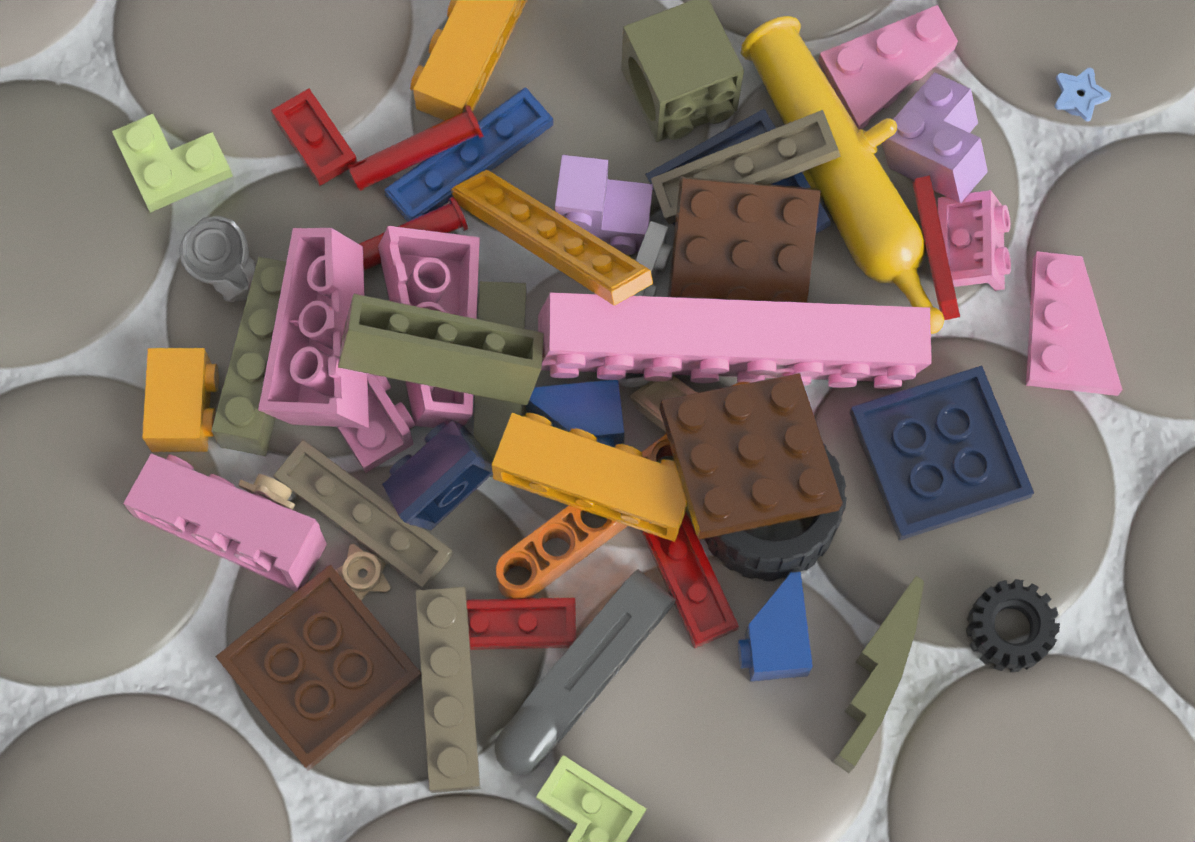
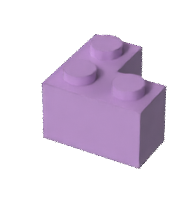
[882,72,988,204]
[555,155,653,255]

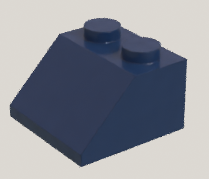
[382,420,494,531]

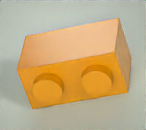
[142,348,219,452]

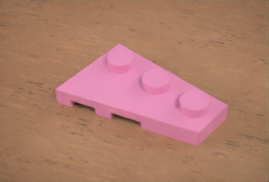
[818,5,958,131]
[1026,251,1122,396]

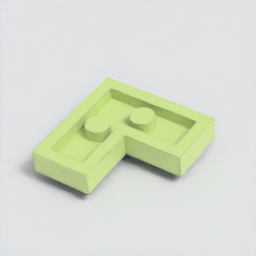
[112,114,233,213]
[536,755,646,842]

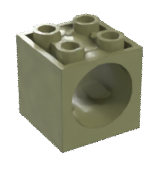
[621,0,744,142]

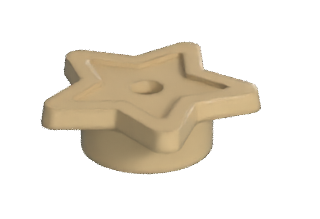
[238,474,295,510]
[336,544,391,600]

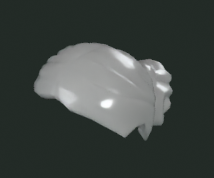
[179,216,256,302]

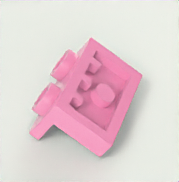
[938,190,1011,291]
[337,373,415,473]

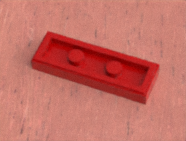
[913,175,960,320]
[641,512,739,649]
[467,597,576,650]

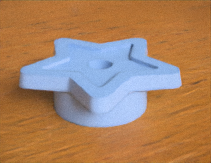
[1054,68,1111,121]

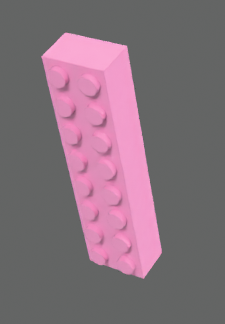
[538,293,931,389]

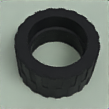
[705,443,847,581]

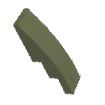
[473,281,527,477]
[833,576,924,773]

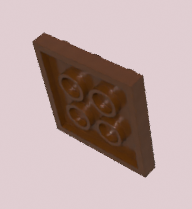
[668,177,821,303]
[659,373,843,540]
[215,564,422,771]

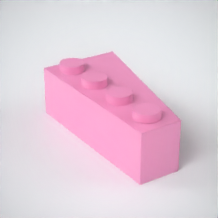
[378,226,480,428]
[258,228,369,428]
[123,454,327,592]

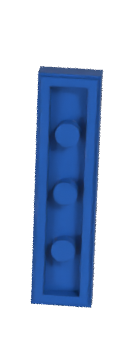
[384,87,553,222]

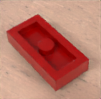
[271,88,357,186]

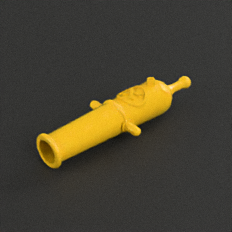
[740,16,944,334]

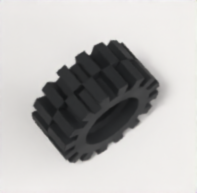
[966,579,1060,672]

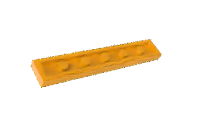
[451,169,653,306]

